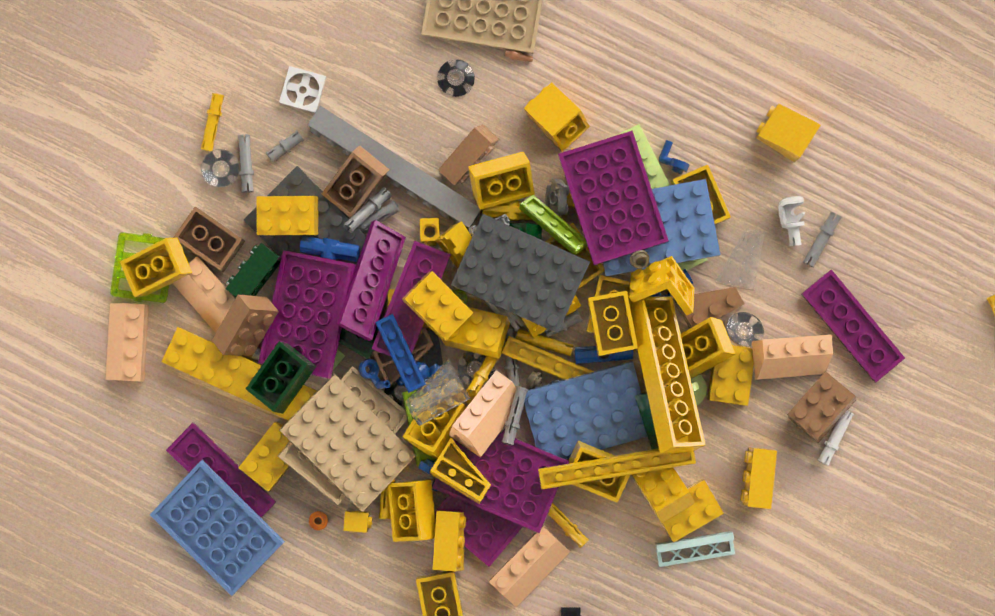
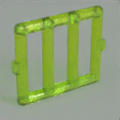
[110,232,169,303]

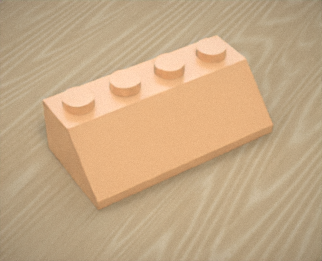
[173,256,236,333]
[106,303,149,382]
[752,335,833,380]
[449,370,516,458]
[489,525,570,607]

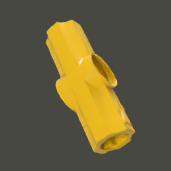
[482,200,534,221]

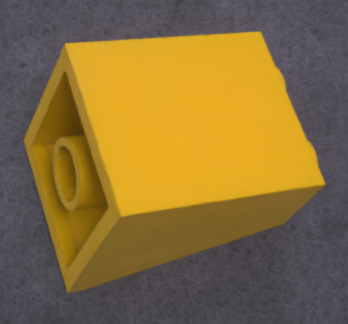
[524,82,590,152]
[756,103,821,162]

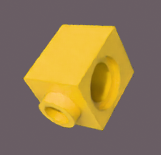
[420,218,440,246]
[343,510,373,533]

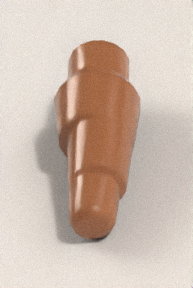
[504,49,533,62]

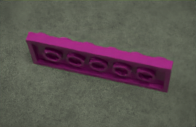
[337,220,406,341]
[372,241,451,357]
[801,269,905,383]
[166,422,276,518]

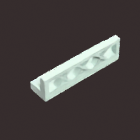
[655,531,735,567]

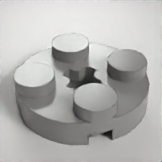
[545,179,569,217]

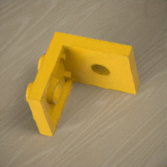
[629,256,694,316]

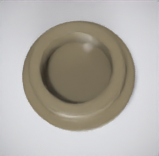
[630,250,649,269]
[526,371,543,389]

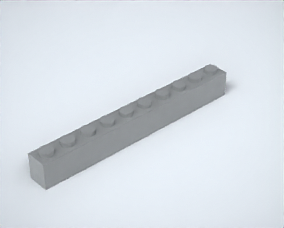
[308,106,482,229]

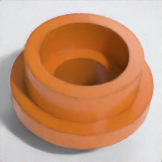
[309,511,328,530]

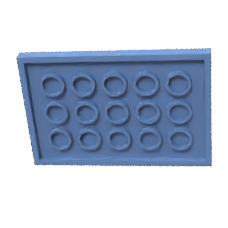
[603,179,720,277]
[524,361,648,460]
[150,460,285,596]

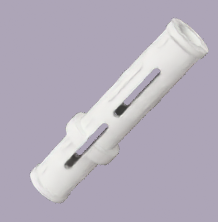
[818,410,854,466]

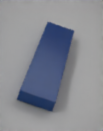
[375,314,426,393]

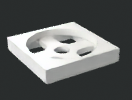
[279,66,327,113]

